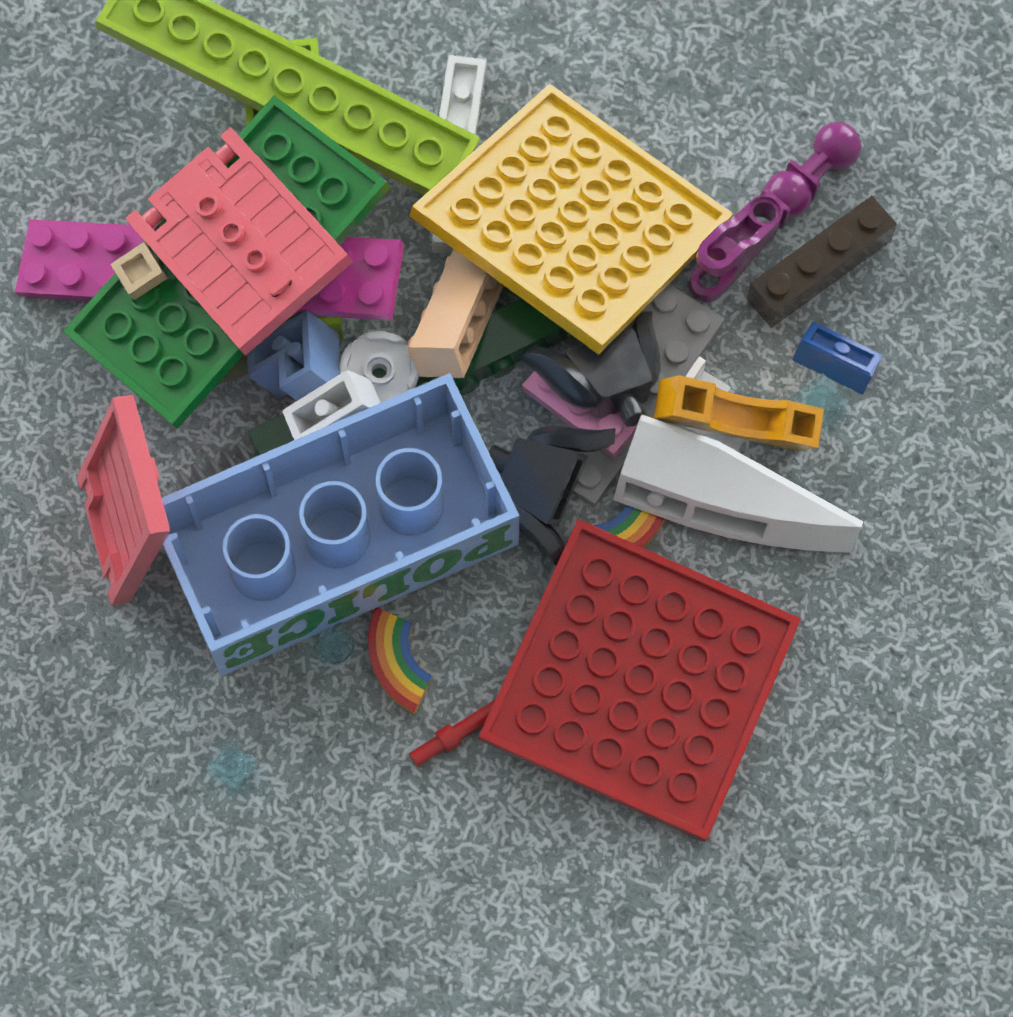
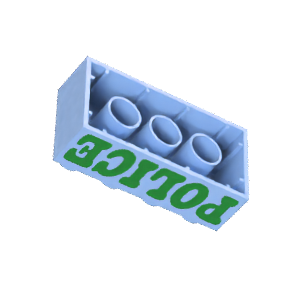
[162,373,519,676]

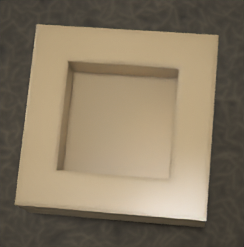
[110,242,167,300]

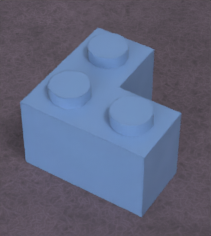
[247,311,340,401]

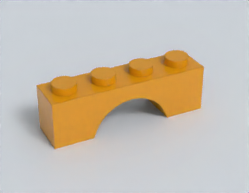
[653,375,824,451]

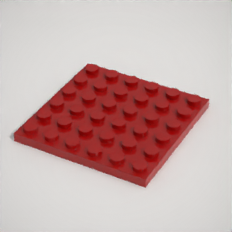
[478,519,801,842]

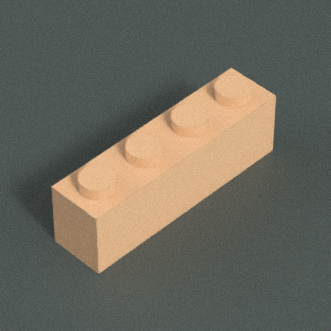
[408,249,504,378]

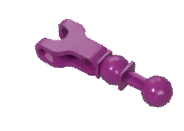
[688,122,862,303]

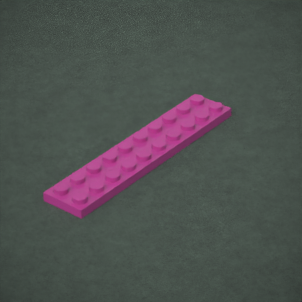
[15,219,404,321]

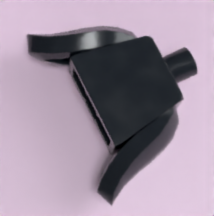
[521,311,661,427]
[489,425,616,566]

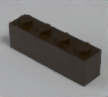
[747,195,897,328]

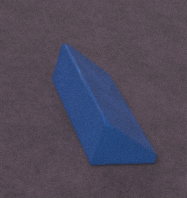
[792,322,883,395]

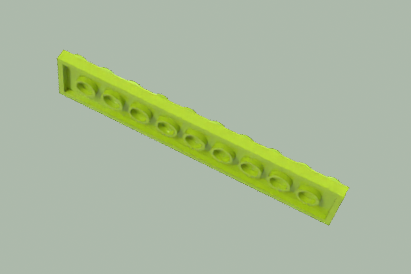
[95,0,481,195]

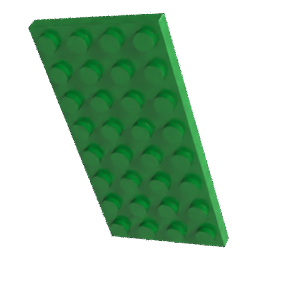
[63,95,391,429]

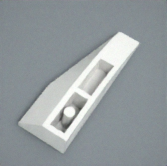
[613,414,863,553]

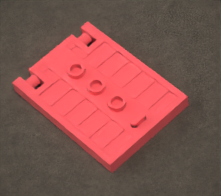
[125,127,353,356]
[77,395,170,606]

